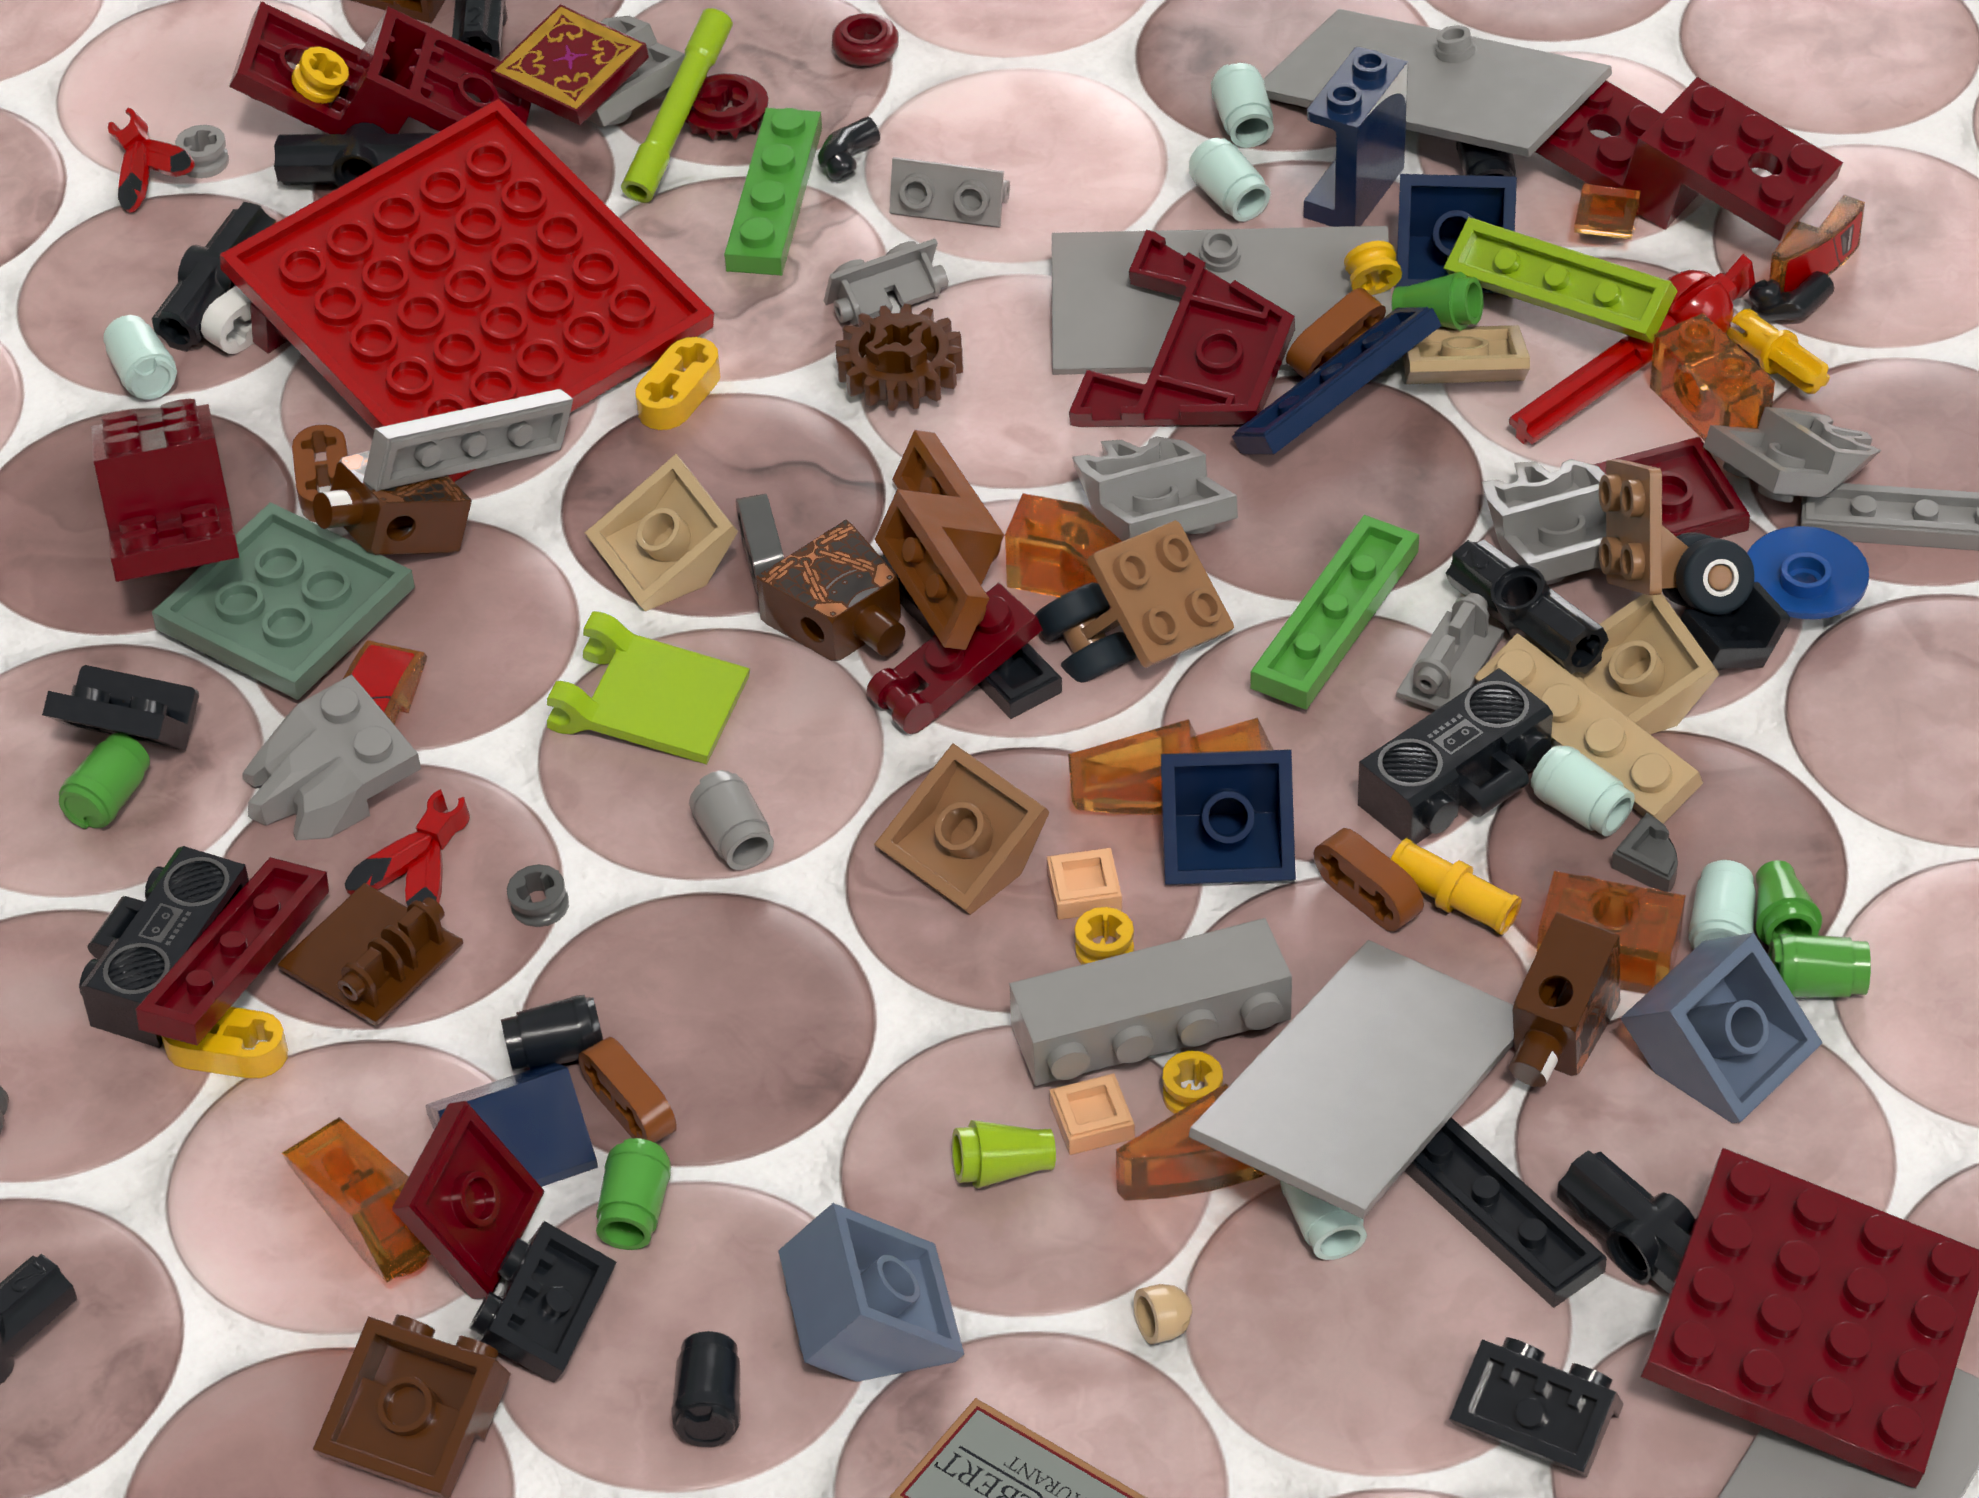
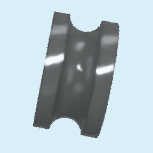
[507,864,569,927]

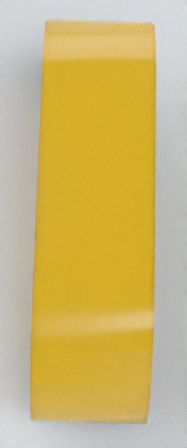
[635,337,721,430]
[162,1007,288,1078]

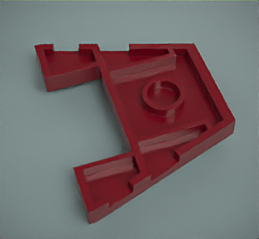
[1069,230,1295,427]

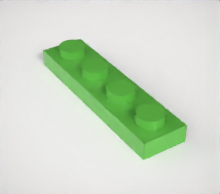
[724,108,822,276]
[1250,515,1419,710]

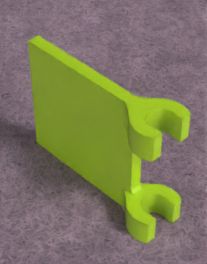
[547,611,750,765]

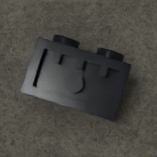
[42,665,199,751]
[469,1221,617,1383]
[1449,1337,1624,1477]

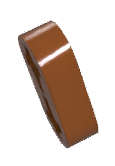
[1285,287,1386,378]
[292,425,349,522]
[1313,828,1424,931]
[579,1036,677,1143]

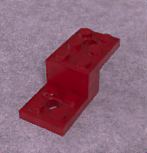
[229,1,532,134]
[1535,77,1843,241]
[91,399,239,582]

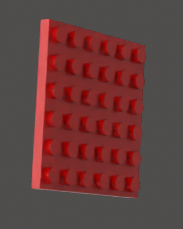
[220,99,714,482]

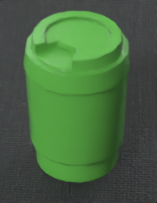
[58,733,150,829]
[1768,933,1871,998]
[596,1138,671,1250]

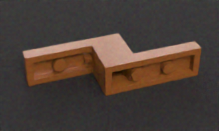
[875,430,1004,650]

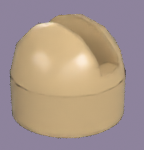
[1134,1284,1193,1344]

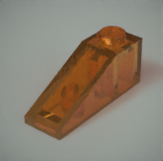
[282,1117,432,1283]

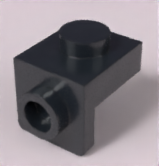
[1680,582,1790,670]

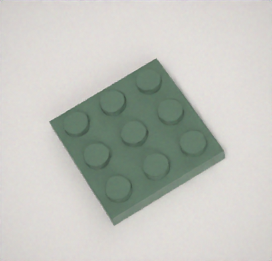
[152,502,415,700]

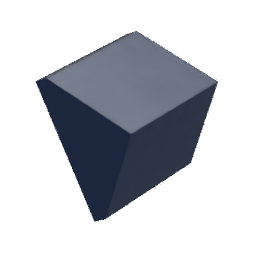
[1396,174,1517,294]
[1161,749,1296,885]
[425,1063,598,1187]

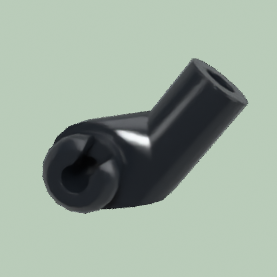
[818,116,880,181]
[1749,271,1834,321]

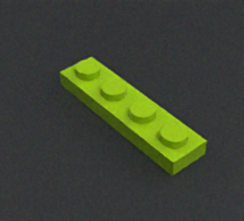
[1444,217,1678,343]

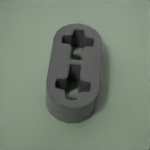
[736,493,784,594]

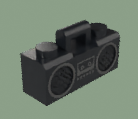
[1358,668,1553,844]
[79,846,249,1048]

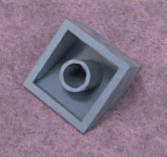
[1620,933,1823,1123]
[778,1203,964,1382]

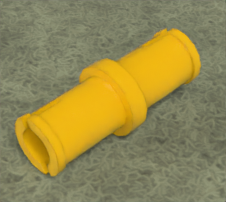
[1391,838,1522,935]

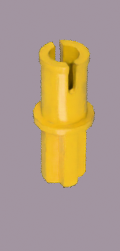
[1727,309,1830,394]

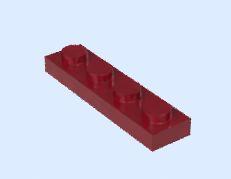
[136,857,329,1046]

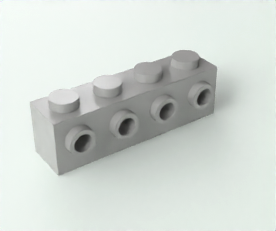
[1009,918,1292,1086]

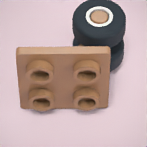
[1599,459,1755,615]
[1035,521,1234,683]

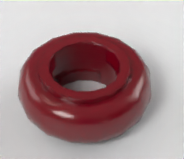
[832,13,899,66]

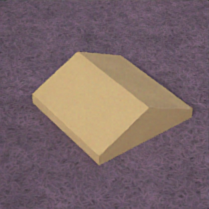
[1403,325,1530,384]
[585,454,738,612]
[1572,593,1719,735]

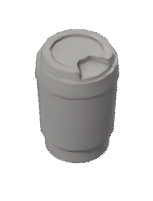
[689,770,774,870]

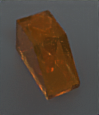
[1005,493,1122,607]

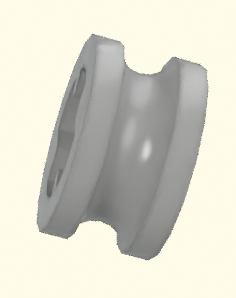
[175,125,229,178]

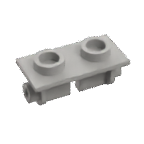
[889,157,1010,227]
[824,238,948,325]
[1396,593,1504,710]

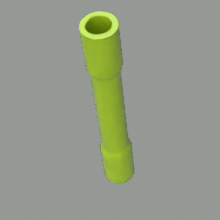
[621,8,733,203]

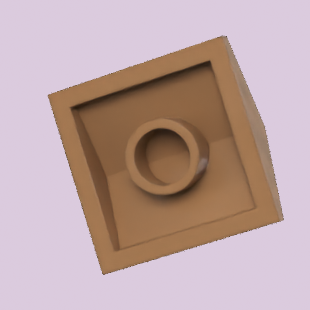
[874,743,1050,915]

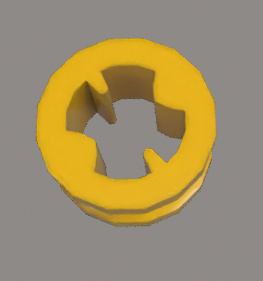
[291,46,349,104]
[1344,241,1402,295]
[1074,907,1134,965]
[1162,1051,1223,1119]

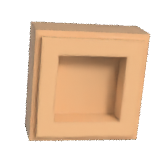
[1047,848,1122,920]
[1049,1073,1135,1155]

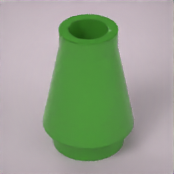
[1392,272,1484,331]
[1755,860,1822,946]

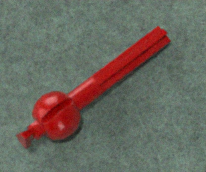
[1509,254,1756,445]

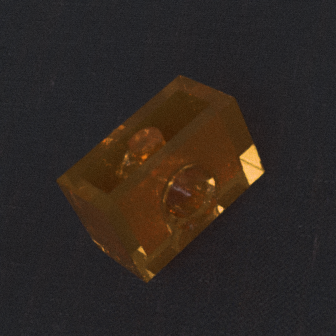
[1650,313,1775,441]
[1536,871,1686,994]

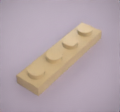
[1474,633,1703,824]

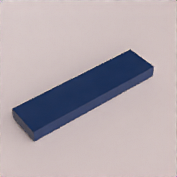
[1232,307,1442,455]

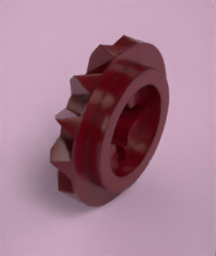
[685,74,768,140]

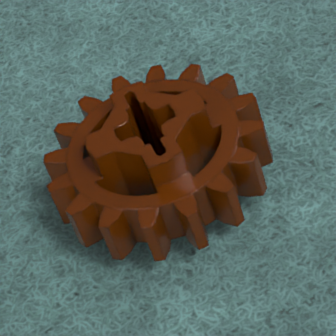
[835,304,964,411]

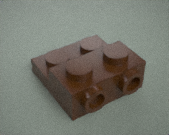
[313,1315,511,1498]

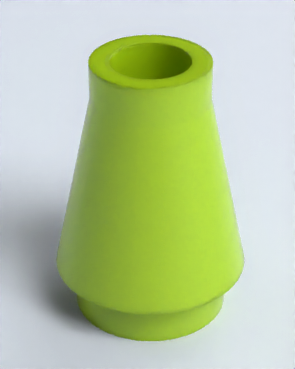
[952,1120,1056,1189]

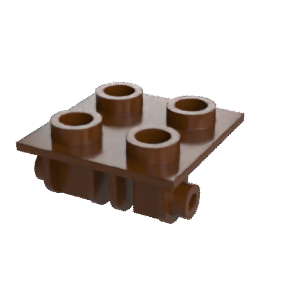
[277,882,463,1026]

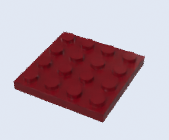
[1640,1148,1979,1489]

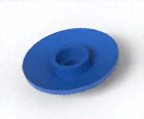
[1747,526,1869,619]

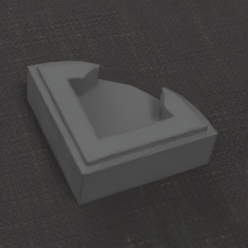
[1611,813,1678,896]

